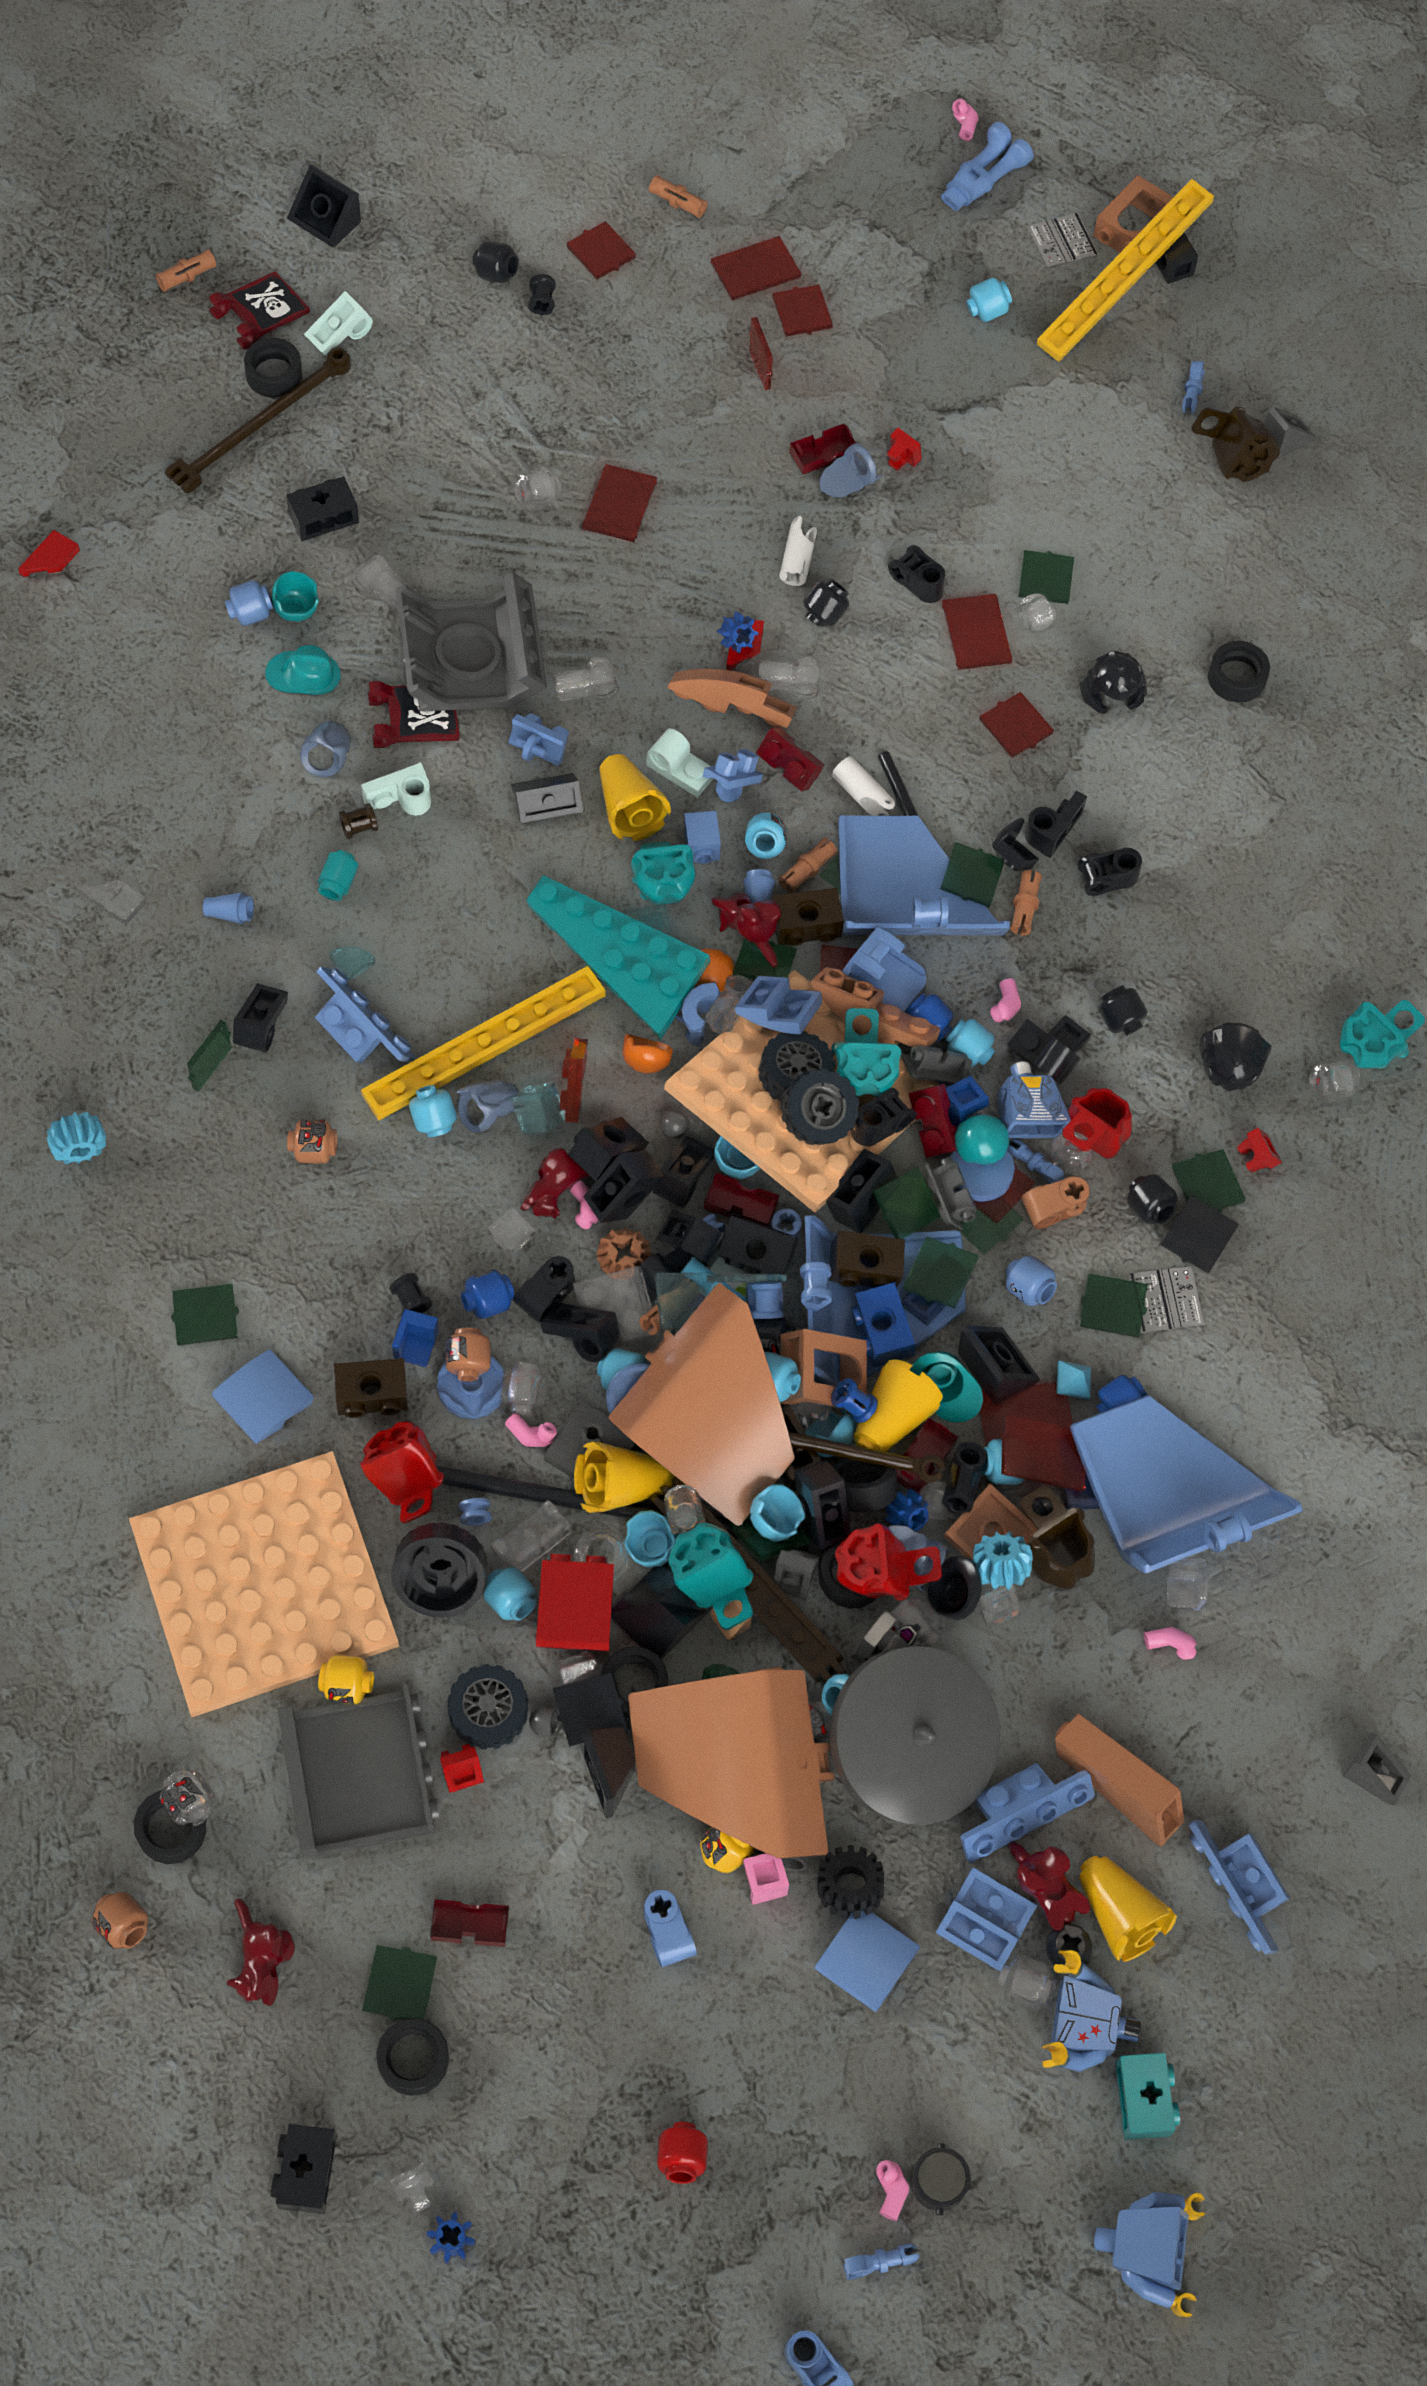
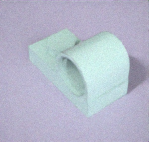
[304,291,373,357]
[646,729,714,798]
[361,763,431,816]

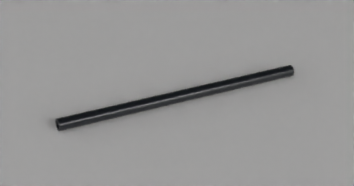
[437,1466,810,1552]

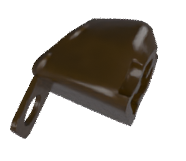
[1191,407,1280,482]
[1020,1485,1095,1589]

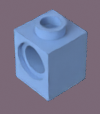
[683,811,721,864]

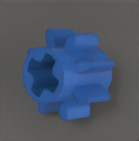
[717,611,758,653]
[885,1489,929,1532]
[427,2212,475,2264]

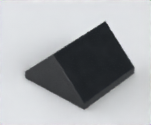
[287,164,361,247]
[958,1325,1040,1406]

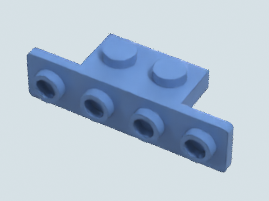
[315,966,416,1063]
[960,1763,1095,1863]
[1188,1820,1291,1955]

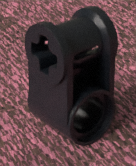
[888,545,945,603]
[1077,848,1142,896]
[851,1088,917,1147]
[513,1256,576,1323]

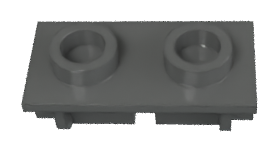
[901,1045,972,1086]
[925,1157,977,1230]

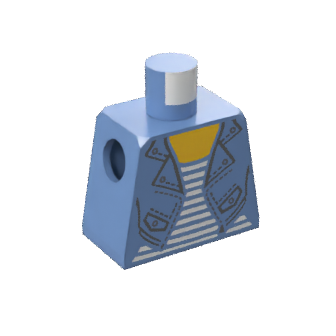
[997,1062,1071,1138]

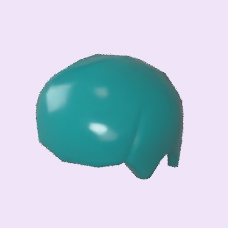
[271,571,319,622]
[955,1114,1009,1166]

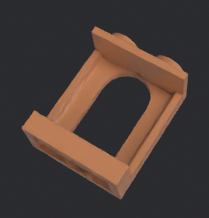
[1093,175,1174,253]
[780,1329,867,1413]

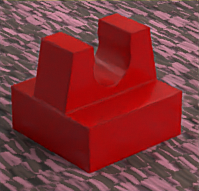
[887,428,922,471]
[1237,1128,1282,1172]
[440,1744,484,1793]

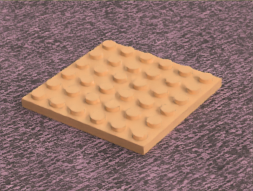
[664,970,939,1213]
[129,1451,399,1717]

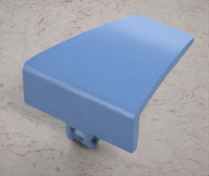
[838,815,1010,935]
[800,1215,966,1386]
[1070,1395,1303,1573]

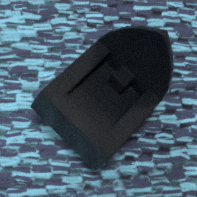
[992,818,1039,871]

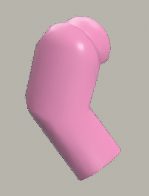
[952,99,978,141]
[990,978,1021,1023]
[570,1180,598,1229]
[505,1413,557,1447]
[1143,1627,1197,1660]
[876,2160,910,2222]

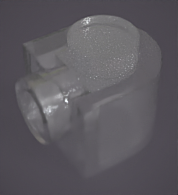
[664,1485,706,1534]

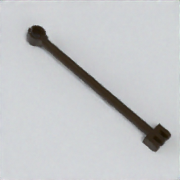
[165,347,351,494]
[788,1432,945,1483]

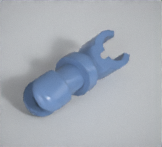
[1182,361,1205,414]
[1007,1139,1065,1184]
[843,2243,919,2280]

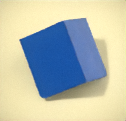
[946,1075,989,1128]
[392,1309,439,1367]

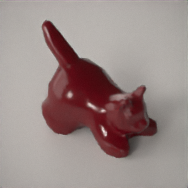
[711,893,782,968]
[520,1148,589,1219]
[1008,1842,1090,1931]
[227,1898,295,2006]

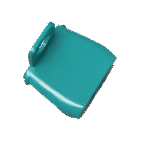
[631,841,696,906]
[1339,1000,1425,1069]
[831,1008,901,1098]
[669,1523,753,1630]

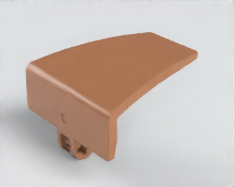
[608,1283,795,1526]
[628,1670,835,1859]

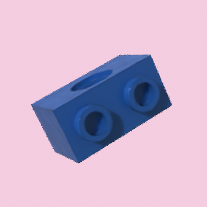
[850,1282,915,1367]

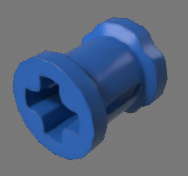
[831,1378,878,1423]

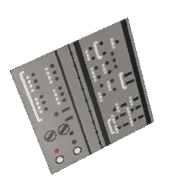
[1027,213,1099,267]
[1129,1266,1205,1333]

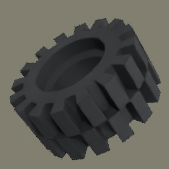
[818,1845,884,1919]

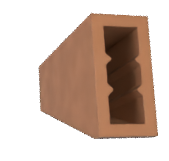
[1055,1714,1184,1847]

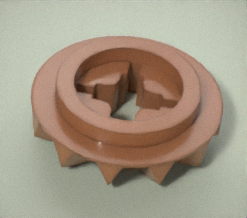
[597,1227,651,1280]

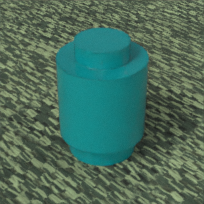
[317,850,359,901]

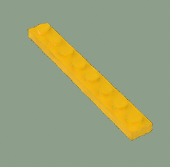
[1037,179,1214,362]
[361,966,605,1121]

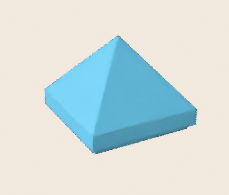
[1056,1360,1091,1400]

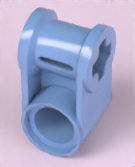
[746,1281,783,1319]
[644,1890,697,1968]
[784,2330,854,2386]

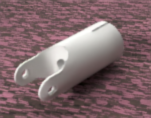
[779,516,817,586]
[832,756,895,816]

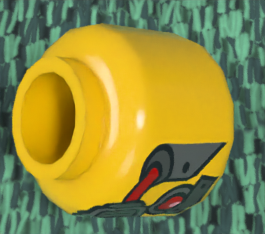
[318,1655,374,1704]
[700,1827,754,1873]

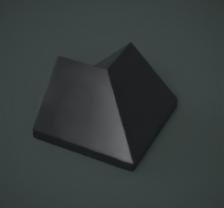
[611,1566,708,1660]
[582,1727,635,1819]

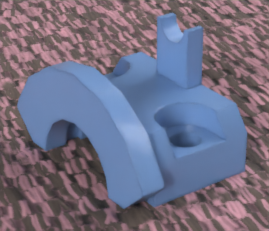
[676,982,721,1047]

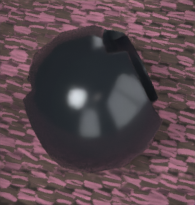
[1046,1923,1092,1965]

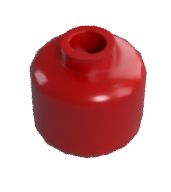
[657,2121,708,2184]

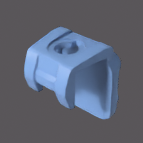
[842,927,926,1012]

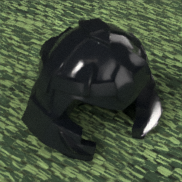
[1079,651,1147,714]
[1199,1023,1272,1091]

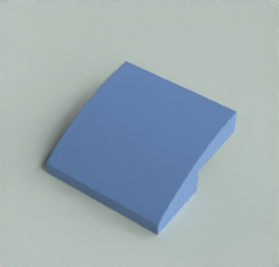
[735,976,822,1035]
[212,1349,314,1444]
[936,1867,1038,1972]
[814,1910,921,2012]

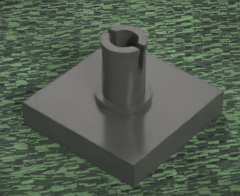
[544,1401,637,1478]

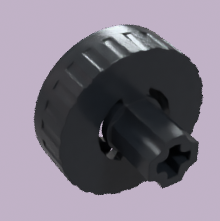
[391,1522,488,1617]

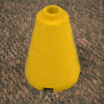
[599,754,671,841]
[853,1359,943,1452]
[574,1442,675,1513]
[1078,1855,1177,1962]

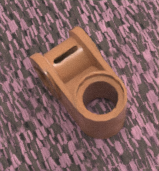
[1021,1176,1090,1229]

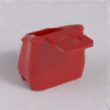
[1062,1088,1132,1159]
[359,1421,444,1524]
[835,1523,942,1601]

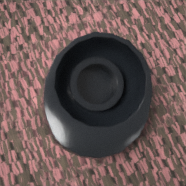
[928,1555,982,1620]

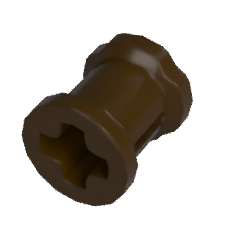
[339,803,378,839]

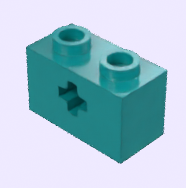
[1115,2053,1180,2140]

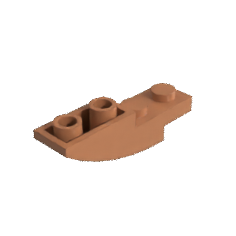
[667,669,797,728]
[811,967,940,1048]

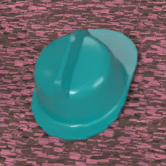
[265,645,341,695]
[910,1351,983,1423]

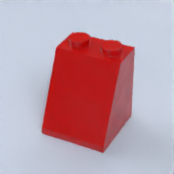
[536,1554,614,1652]

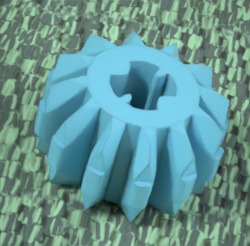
[47,1112,106,1164]
[973,1531,1033,1590]

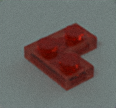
[559,1038,588,1123]

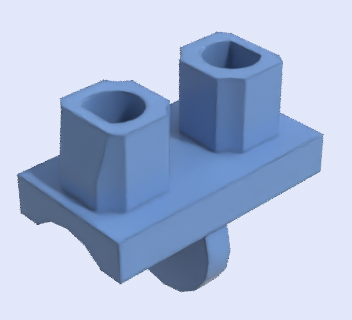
[508,713,569,766]
[703,749,763,803]

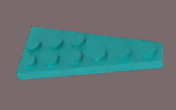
[526,875,711,1040]

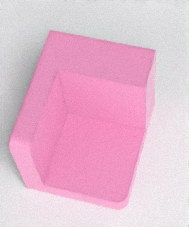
[743,1853,789,1905]

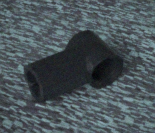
[941,1441,986,1515]

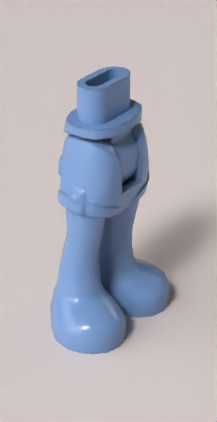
[941,122,1034,211]

